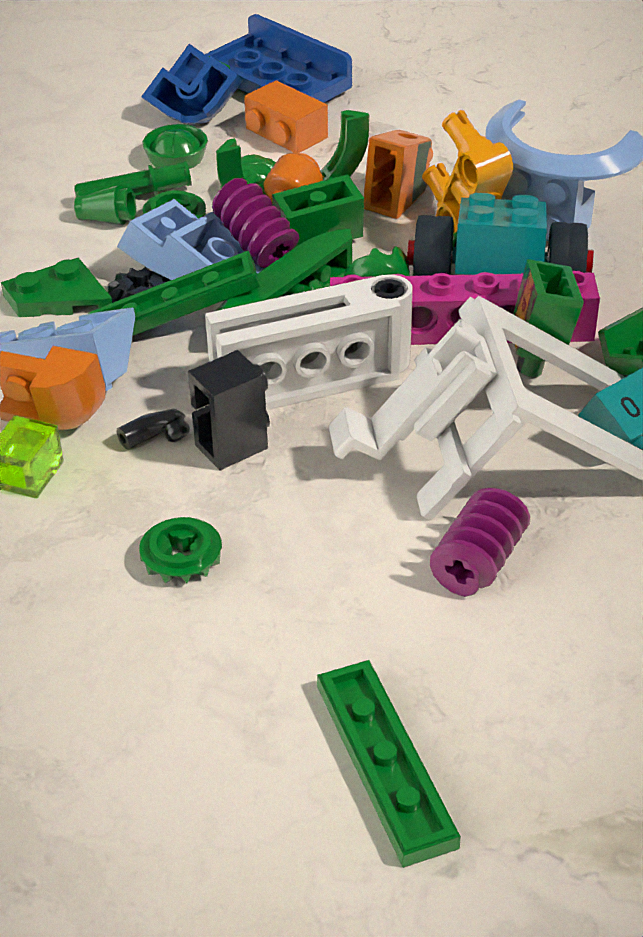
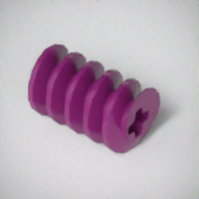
[212,178,299,268]
[429,488,530,597]

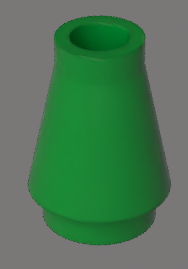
[74,185,136,225]

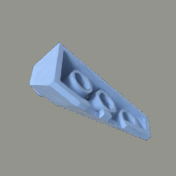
[0,308,135,391]

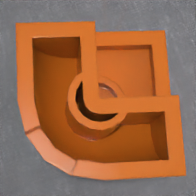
[0,346,105,431]

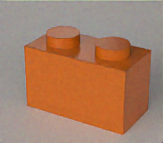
[244,80,328,153]

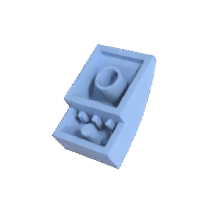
[117,199,265,280]

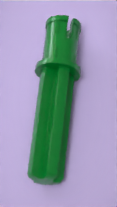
[74,161,192,197]

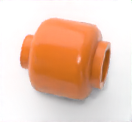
[264,153,323,202]

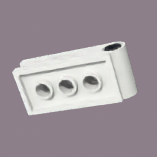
[205,275,413,410]

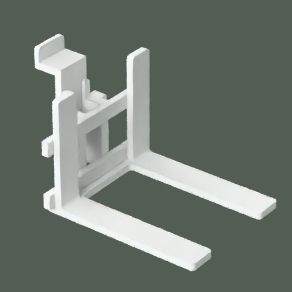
[329,295,643,520]

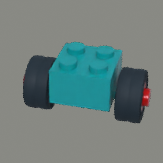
[407,193,594,276]

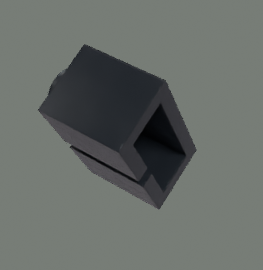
[188,350,270,470]

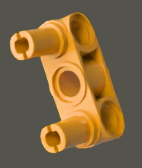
[422,110,513,233]

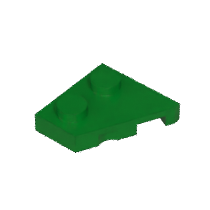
[1,257,112,317]

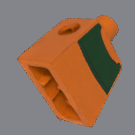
[364,130,433,219]

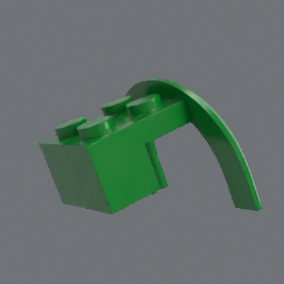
[216,110,370,247]

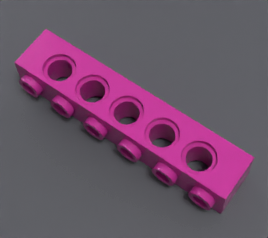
[330,271,600,345]

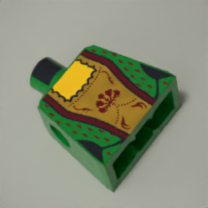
[513,259,584,377]

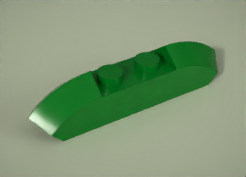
[215,228,352,311]

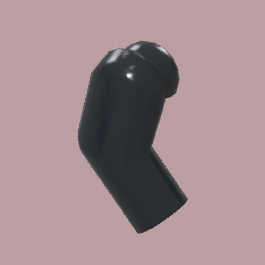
[116,408,190,449]

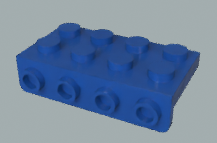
[206,14,352,103]

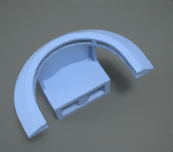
[485,99,643,241]

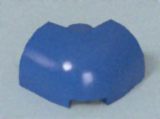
[141,43,243,125]

